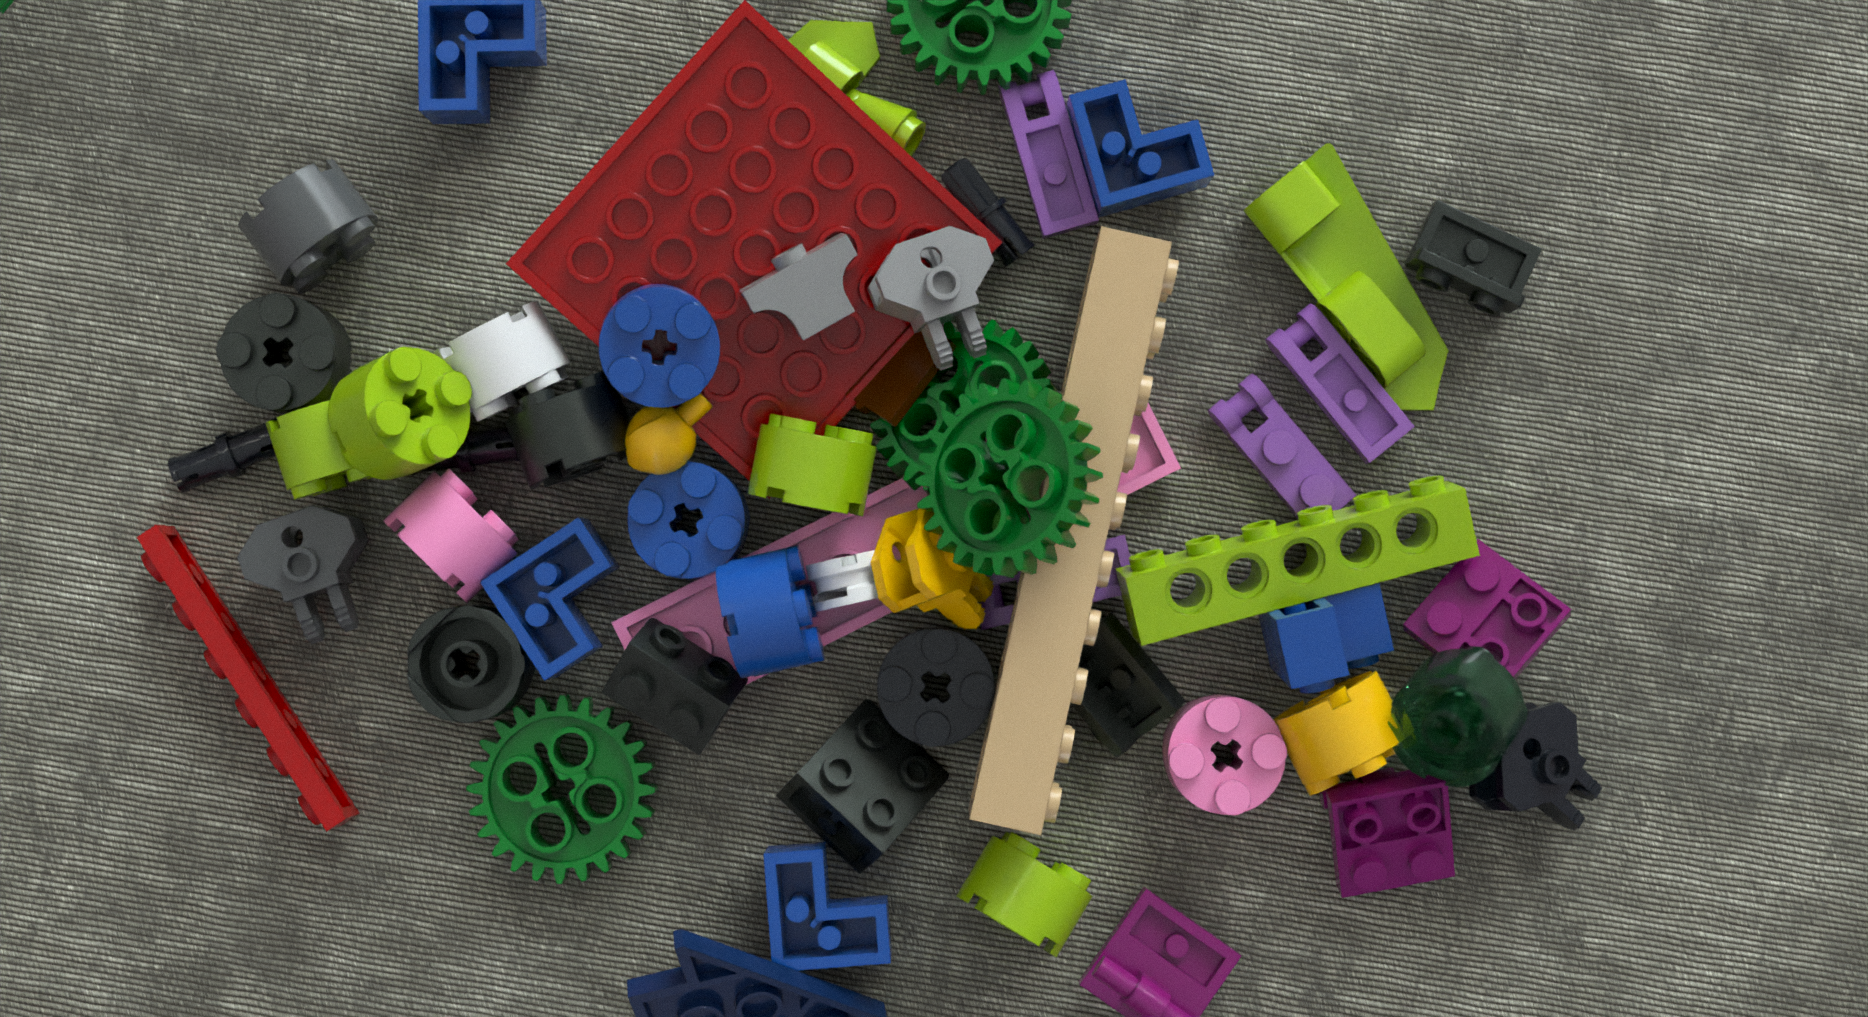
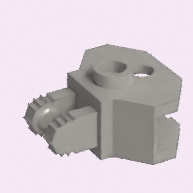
[867,226,994,371]

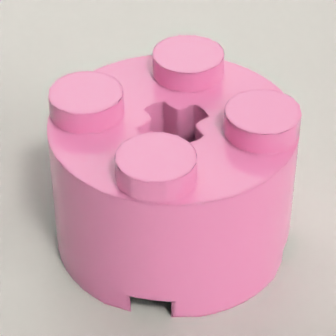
[383,468,519,603]
[1162,694,1287,816]

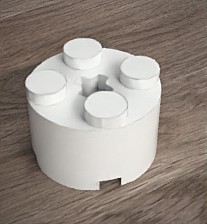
[433,300,570,422]

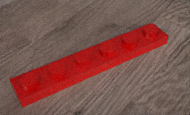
[136,525,360,832]

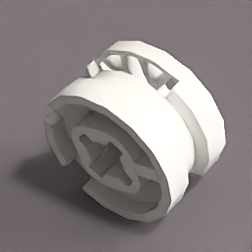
[806,550,878,612]

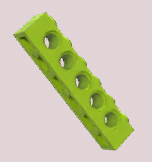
[1115,475,1480,646]

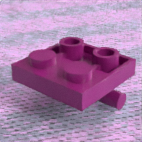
[1403,539,1572,703]
[1319,765,1455,898]
[1078,886,1241,1017]

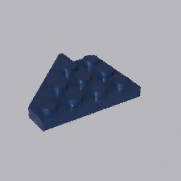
[627,929,888,1017]

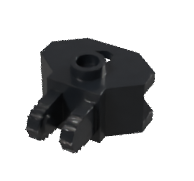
[1468,702,1602,831]

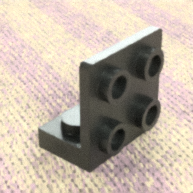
[776,699,949,874]

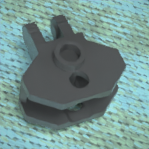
[237,505,369,645]

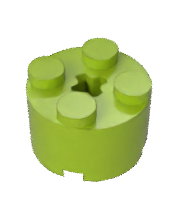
[328,347,472,480]
[266,400,373,500]
[747,414,877,516]
[956,831,1093,958]

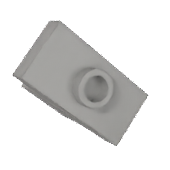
[739,233,858,341]

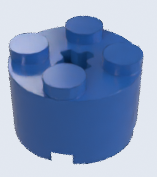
[599,284,720,408]
[627,462,750,579]
[716,545,825,678]

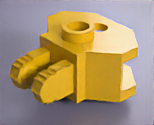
[870,508,994,630]

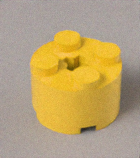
[1273,670,1413,796]

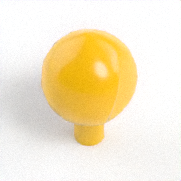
[625,392,713,475]

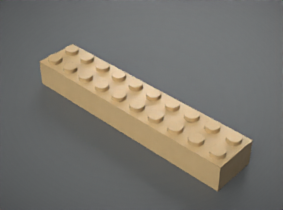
[968,226,1179,835]

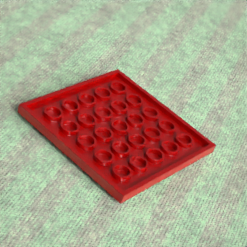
[506,0,1002,499]

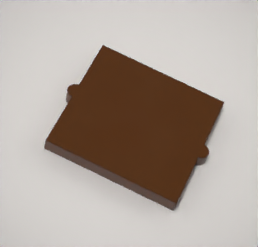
[845,323,957,427]

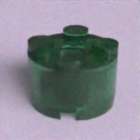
[1388,646,1527,787]

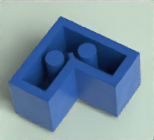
[418,0,547,124]
[1066,79,1214,218]
[480,517,620,681]
[1258,583,1394,694]
[763,842,892,971]

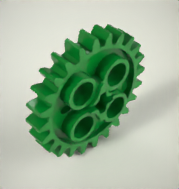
[886,0,1072,95]
[870,319,1057,495]
[915,378,1103,578]
[466,694,658,884]

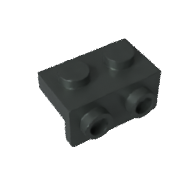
[1404,200,1542,316]
[1070,612,1186,758]
[601,618,748,756]

